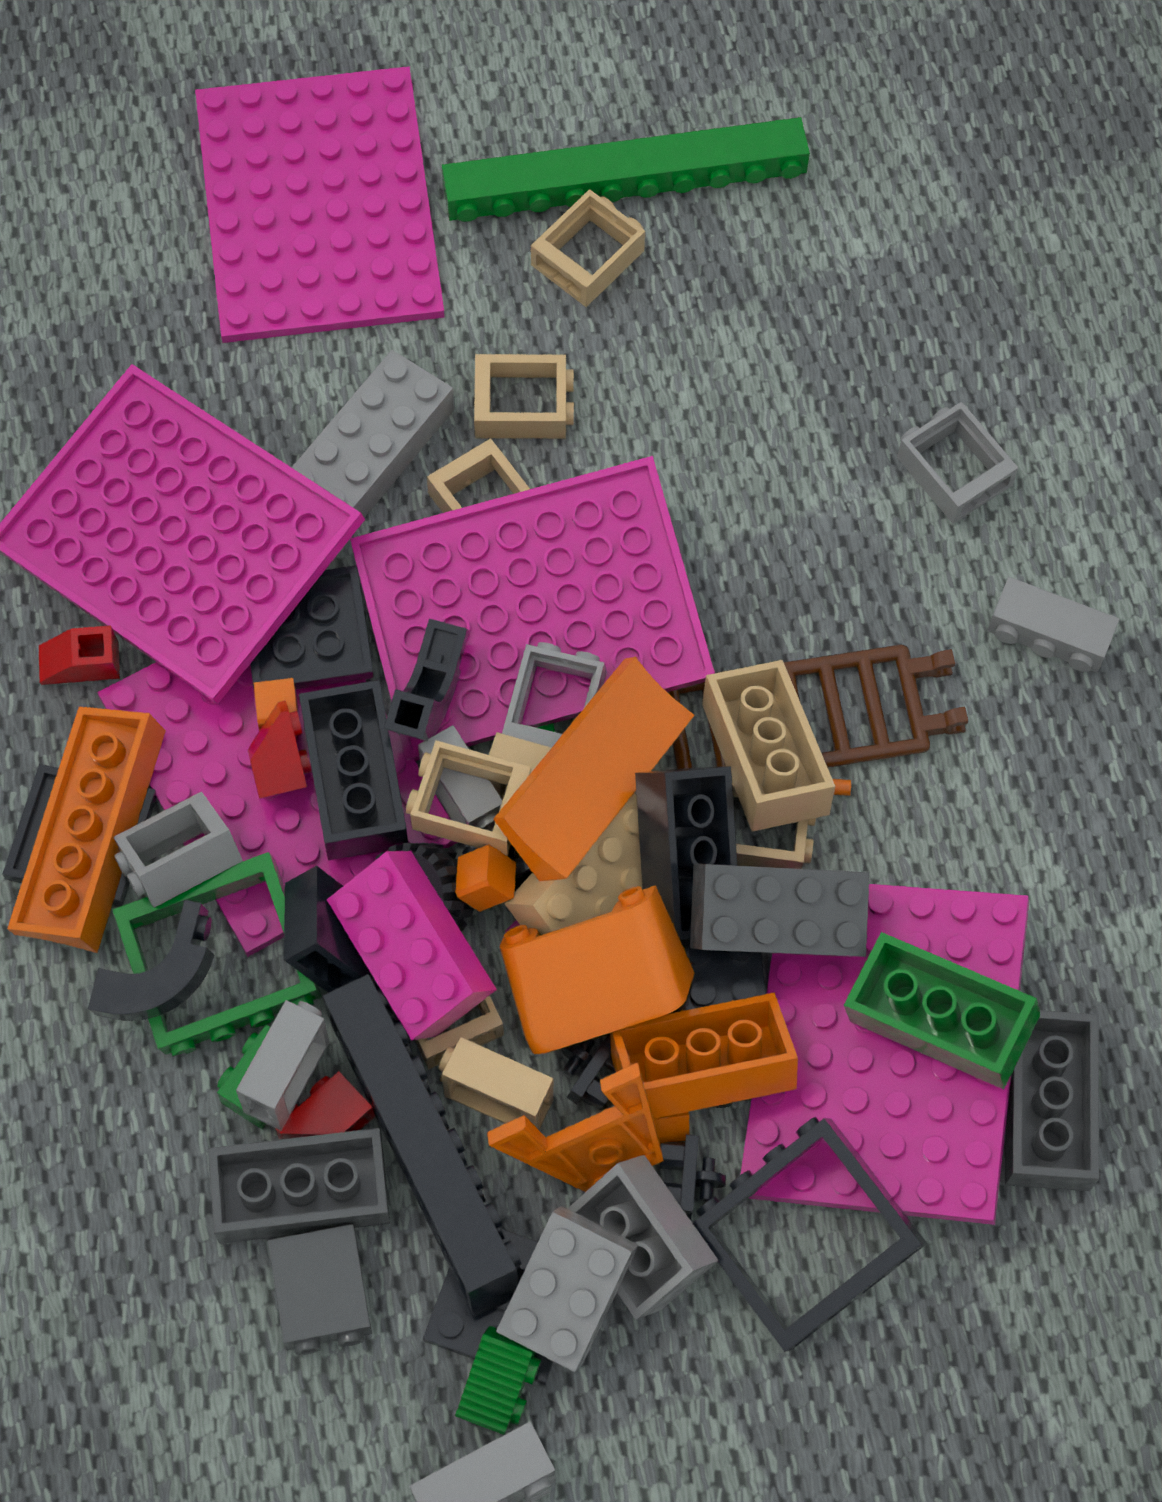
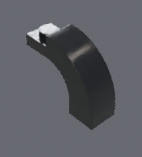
[384,618,470,741]
[88,900,214,1021]

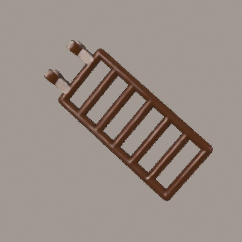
[667,644,968,769]

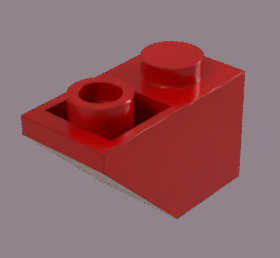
[39,625,120,685]
[247,700,312,799]
[275,1071,375,1140]

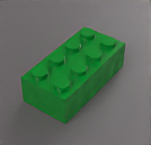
[844,932,1040,1090]

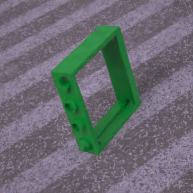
[112,852,322,1057]

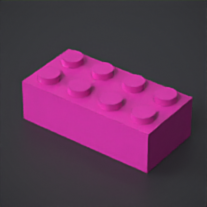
[327,851,497,1040]

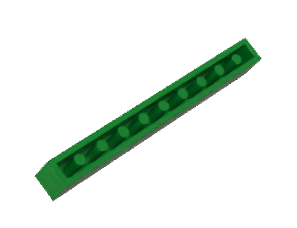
[442,117,810,222]

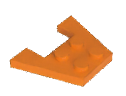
[487,1063,664,1192]

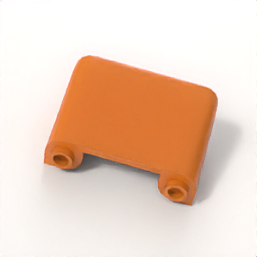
[500,885,695,1054]

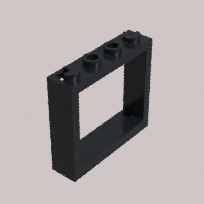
[693,1117,928,1352]

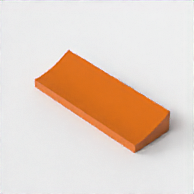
[493,656,695,881]
[7,707,166,953]

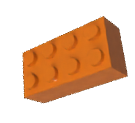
[610,992,798,1119]

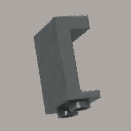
[268,1224,372,1355]

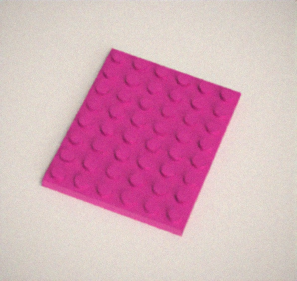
[195,66,445,343]
[0,364,365,705]
[350,456,715,761]
[97,662,458,957]
[740,884,1029,1225]

